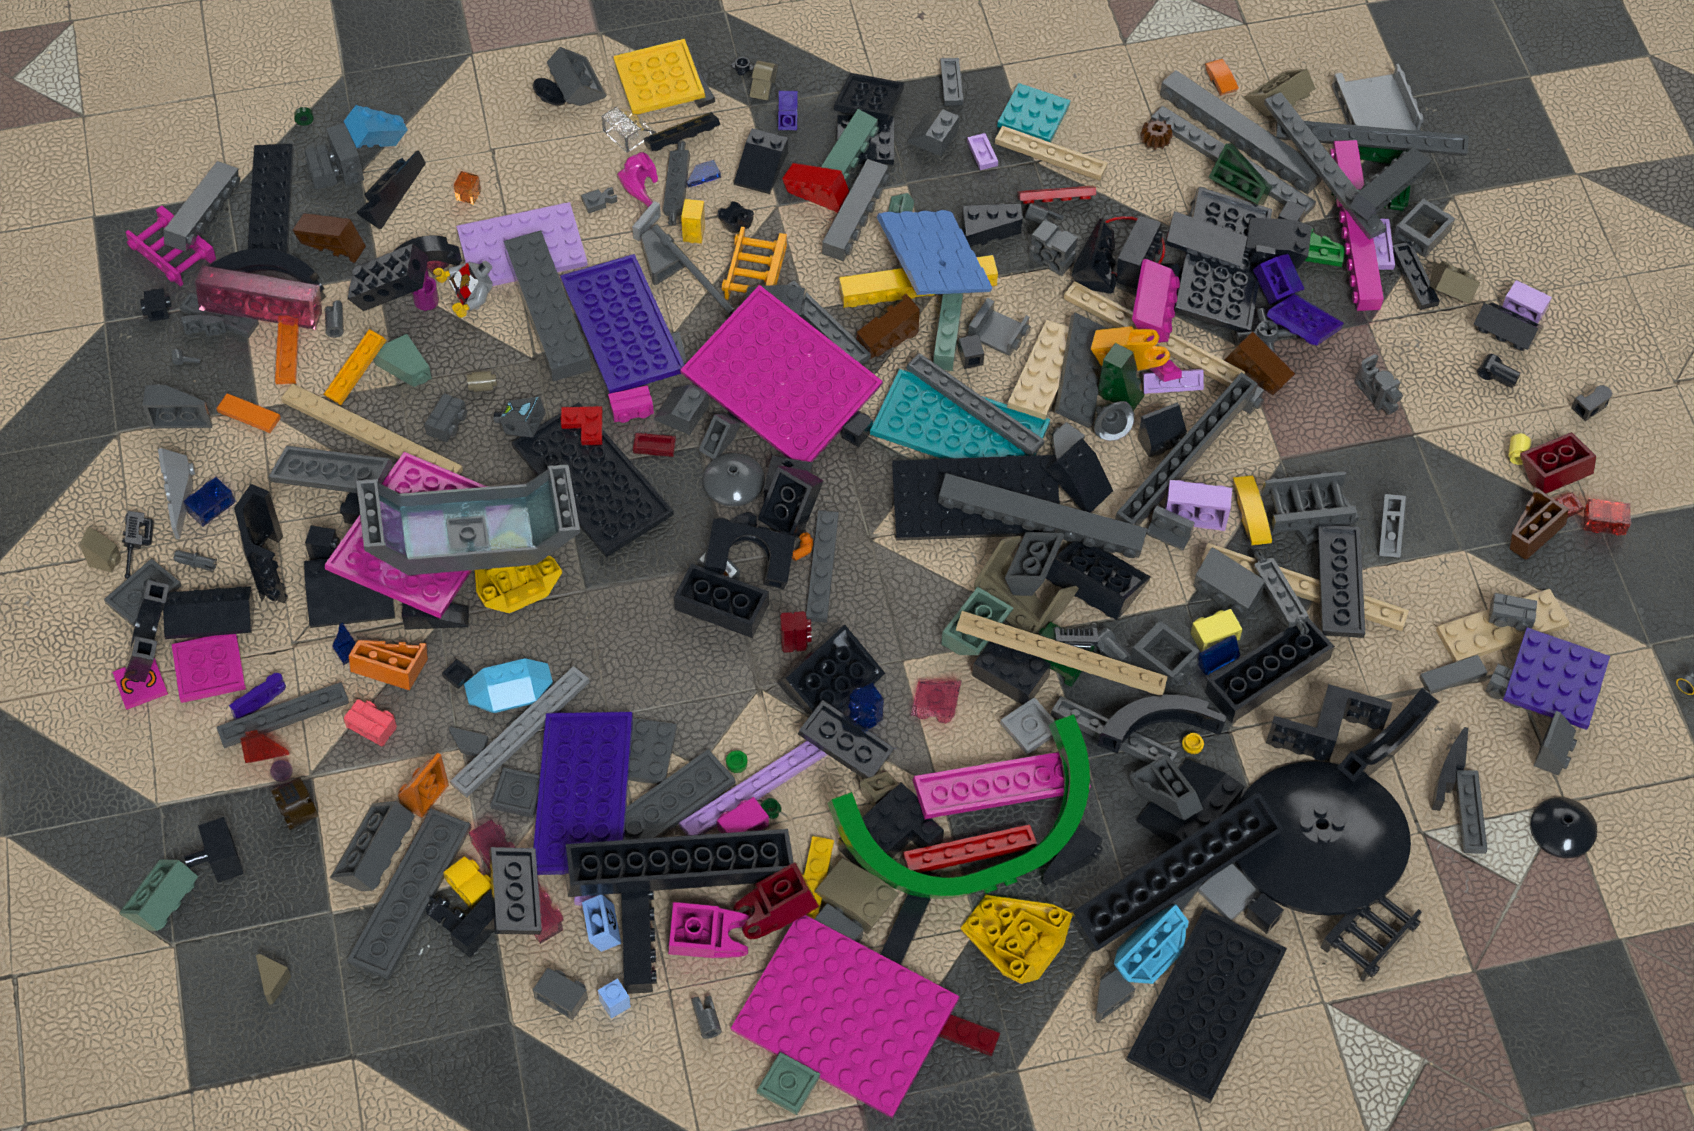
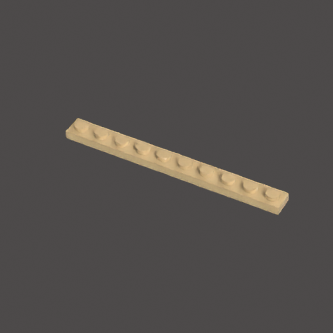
[1064,281,1245,387]
[281,384,463,475]
[1201,543,1409,631]
[956,611,1168,695]

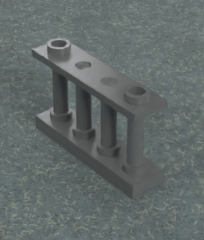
[1262,471,1357,533]

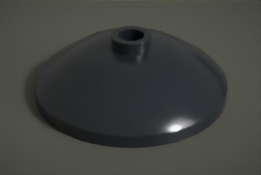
[1530,797,1597,859]

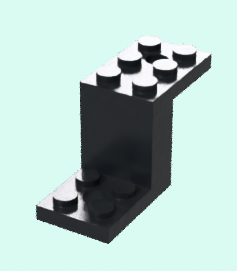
[1266,684,1393,762]

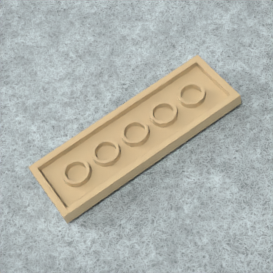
[1007,320,1069,420]
[1436,589,1570,662]

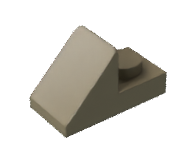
[860,771,899,806]

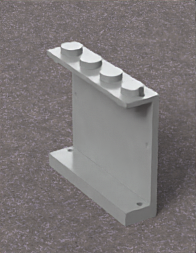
[1332,64,1424,131]

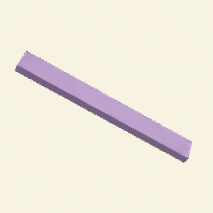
[679,741,828,836]

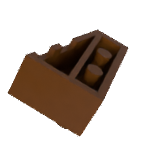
[293,213,366,263]
[856,294,920,359]
[1224,331,1295,396]

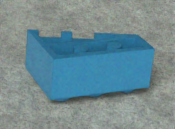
[344,105,408,148]

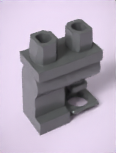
[1354,354,1403,415]

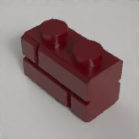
[780,611,812,653]

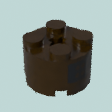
[271,778,319,830]

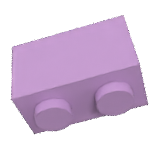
[1502,280,1552,323]

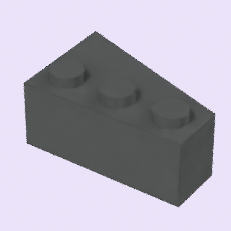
[1129,754,1203,820]

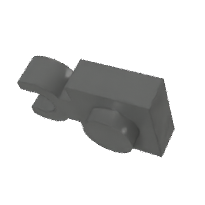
[581,187,618,214]

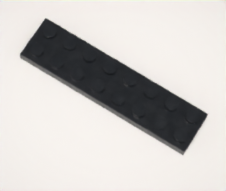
[248,144,294,253]

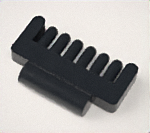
[1054,627,1099,650]

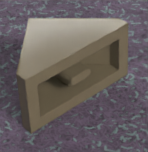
[256,954,291,1005]

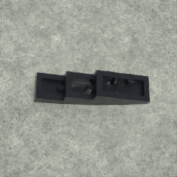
[1431,727,1469,811]

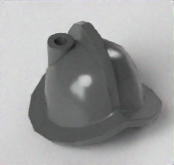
[1094,401,1134,441]

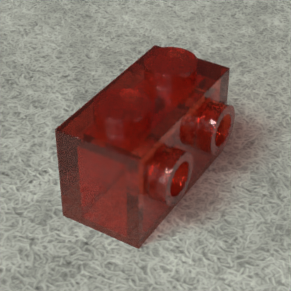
[1584,499,1631,535]

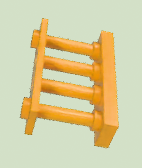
[722,227,787,300]

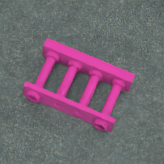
[126,205,216,287]

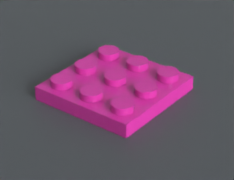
[171,634,246,703]

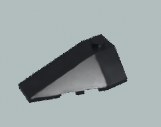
[1072,218,1117,294]

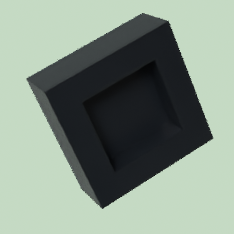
[1250,245,1275,264]
[442,659,473,689]

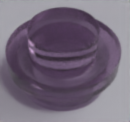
[270,760,293,782]

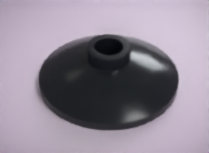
[532,78,566,106]

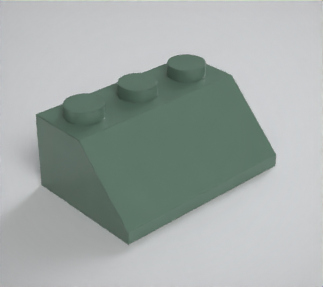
[941,587,1013,655]
[119,859,198,931]

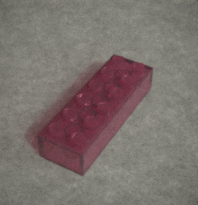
[195,265,322,330]

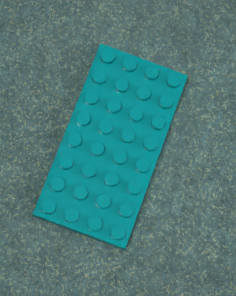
[870,369,1051,459]

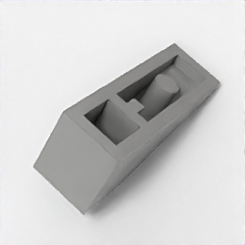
[1379,494,1407,558]

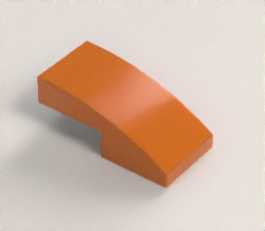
[1205,59,1239,96]

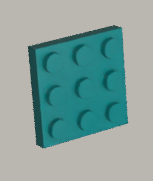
[997,83,1071,143]

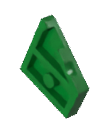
[1305,229,1345,267]

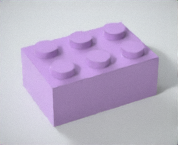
[1165,480,1232,531]

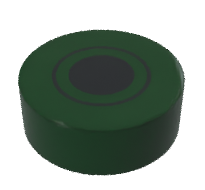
[294,107,314,126]

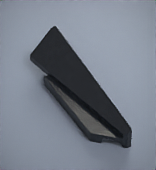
[357,151,426,229]

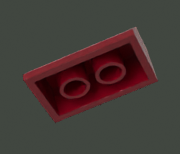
[1520,432,1596,494]

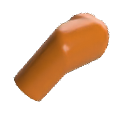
[792,532,813,561]

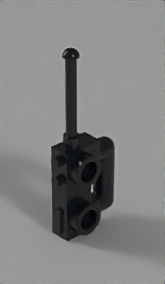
[122,511,154,579]

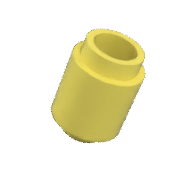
[1508,433,1531,465]

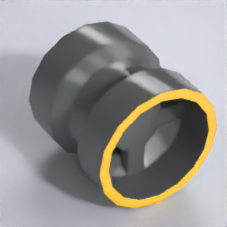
[1676,665,1694,695]

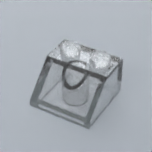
[601,107,656,153]

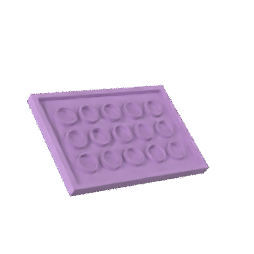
[456,202,588,286]

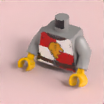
[433,261,493,318]

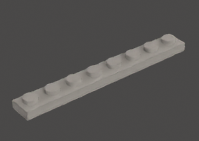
[450,666,590,798]

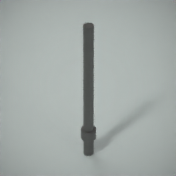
[652,224,735,314]

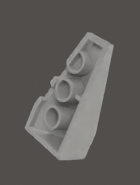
[158,448,196,539]

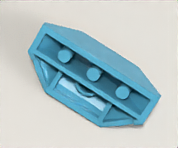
[464,658,553,713]
[1114,904,1189,984]

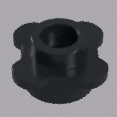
[731,57,754,76]

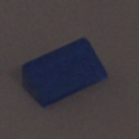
[1197,635,1240,675]

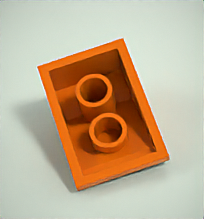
[398,753,449,818]

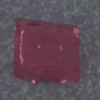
[911,679,962,724]

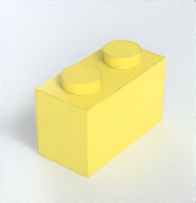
[1191,609,1242,653]

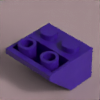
[1253,254,1305,305]

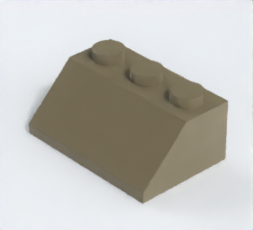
[1244,69,1316,117]

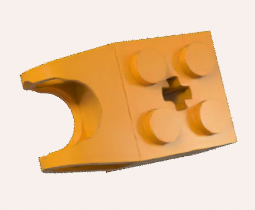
[1091,326,1170,371]

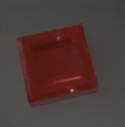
[1556,492,1584,518]

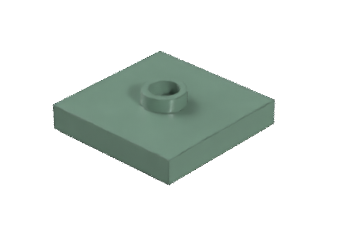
[757,1052,821,1115]

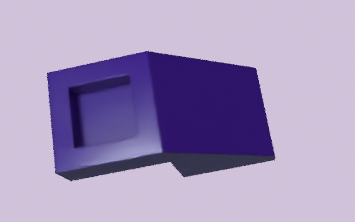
[778,90,798,130]

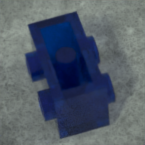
[183,477,235,527]
[848,683,884,729]

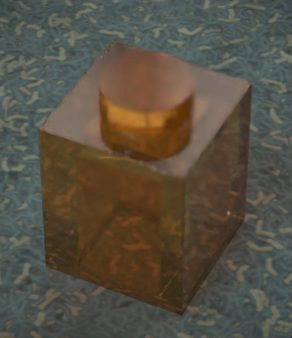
[454,171,481,205]

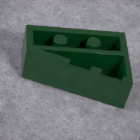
[1208,143,1272,204]
[1098,343,1144,411]

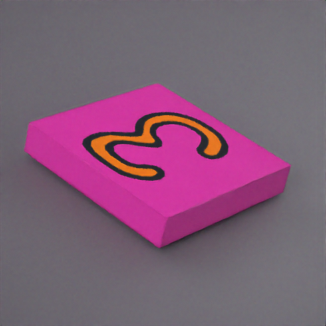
[112,658,168,710]

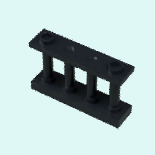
[1320,897,1422,982]

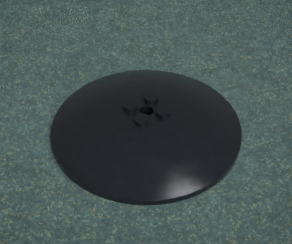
[1237,761,1411,916]

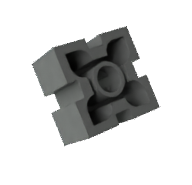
[1029,220,1078,276]

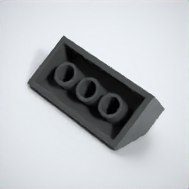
[330,801,415,891]

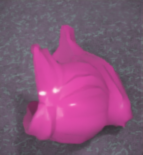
[617,152,658,208]

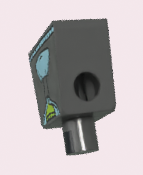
[493,397,546,437]

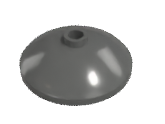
[703,453,764,506]

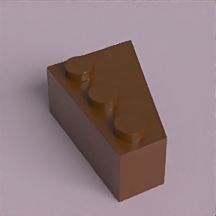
[1510,488,1569,560]

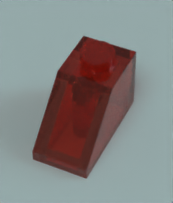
[240,729,291,764]

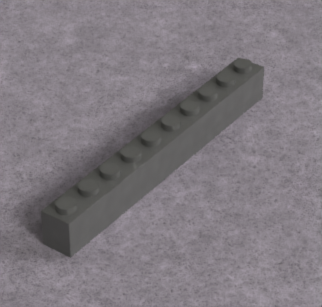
[1160,70,1322,194]
[1115,372,1258,526]
[938,473,1148,558]

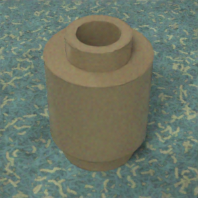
[467,370,497,392]

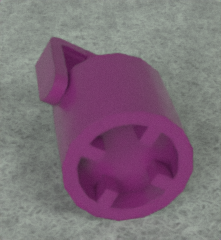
[412,267,439,311]

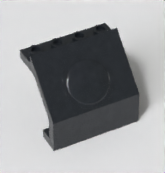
[234,484,288,603]

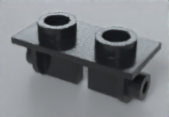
[426,896,467,933]

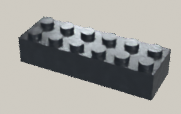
[1205,619,1335,723]

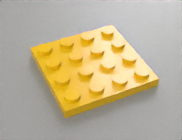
[613,39,705,116]

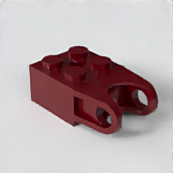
[733,862,819,939]

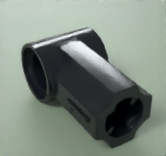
[1477,354,1521,388]

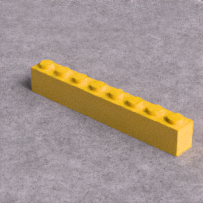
[839,255,998,308]

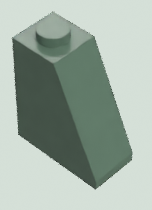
[373,334,432,387]

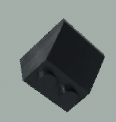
[1138,402,1187,457]

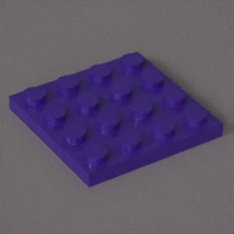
[1503,627,1610,730]

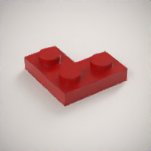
[561,406,603,445]

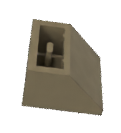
[1430,260,1480,304]

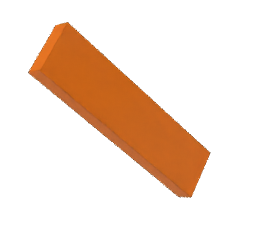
[275,315,299,385]

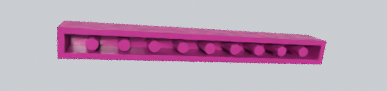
[1329,140,1384,311]

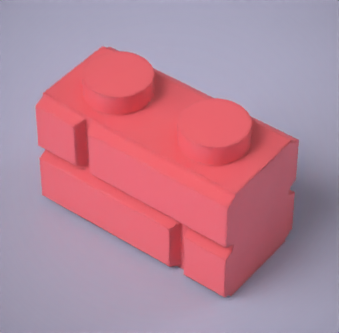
[344,699,397,747]

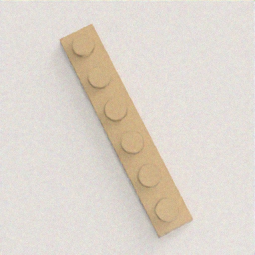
[995,126,1108,181]

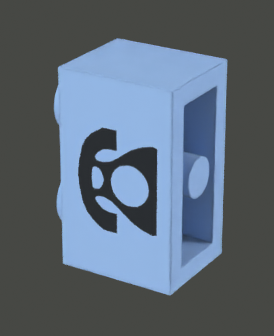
[582,895,621,952]

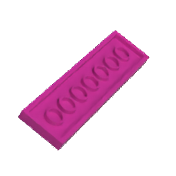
[912,752,1091,819]

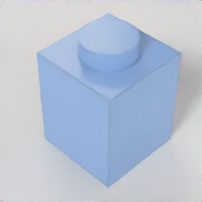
[598,978,631,1019]

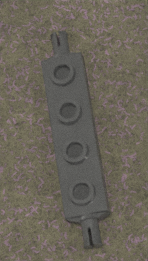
[663,140,690,226]
[1254,550,1309,635]

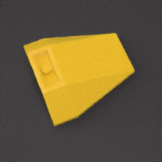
[475,532,562,614]
[960,895,1072,984]

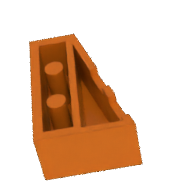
[349,640,428,691]

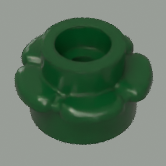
[760,798,782,819]

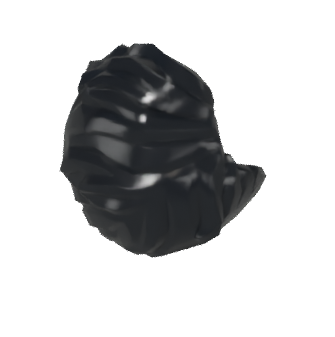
[718,201,754,233]

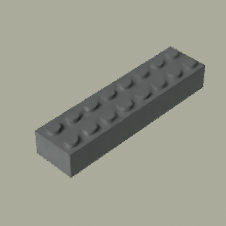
[503,230,591,382]

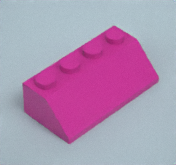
[1132,259,1180,343]

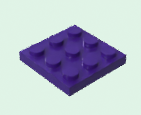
[1267,294,1344,346]

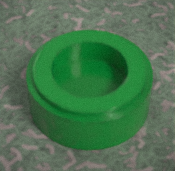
[726,750,748,773]

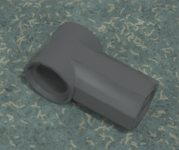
[1094,627,1131,663]

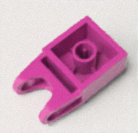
[668,902,750,958]

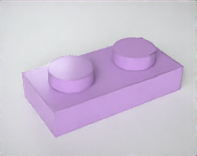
[967,133,998,170]

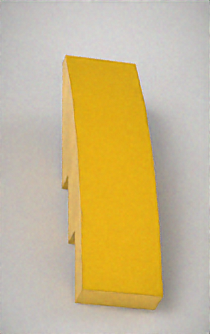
[1233,476,1272,545]

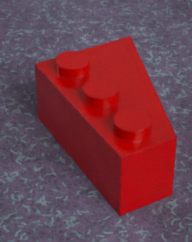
[782,163,849,213]

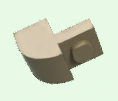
[749,60,778,101]

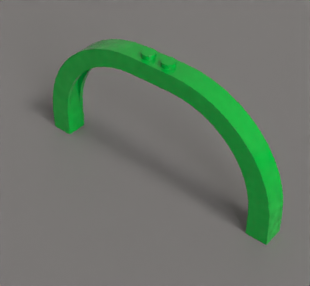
[827,714,1090,899]

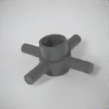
[1236,308,1296,353]

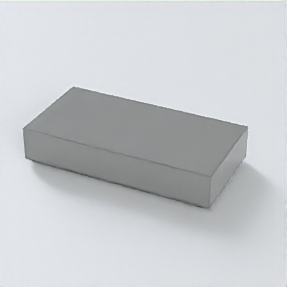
[632,201,661,241]

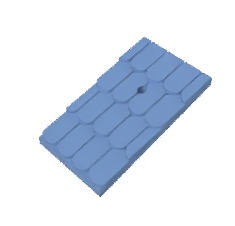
[877,210,993,295]

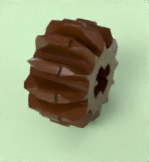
[1140,119,1173,150]

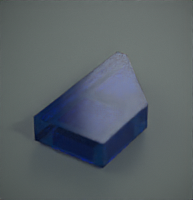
[687,160,721,188]
[332,623,356,665]

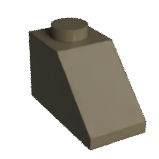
[79,527,121,573]

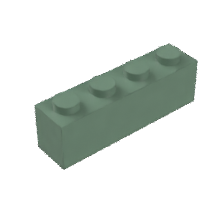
[821,109,879,182]
[933,293,963,371]

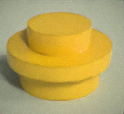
[1182,733,1204,754]

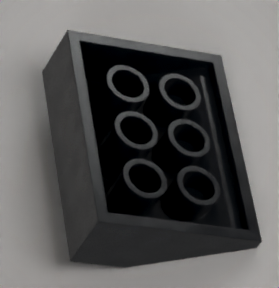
[1046,541,1151,620]
[304,558,395,628]
[777,624,885,716]
[1137,759,1244,847]

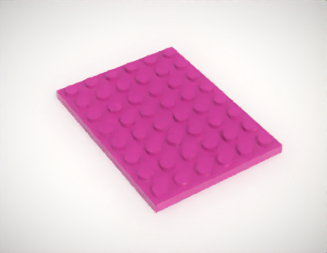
[680,285,883,462]
[325,452,514,619]
[731,915,959,1119]

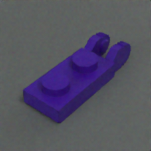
[229,673,286,720]

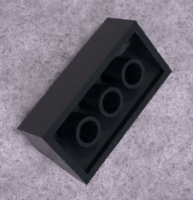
[163,586,255,639]

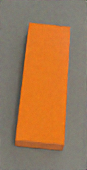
[216,393,281,433]

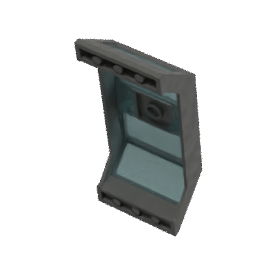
[356,465,580,575]

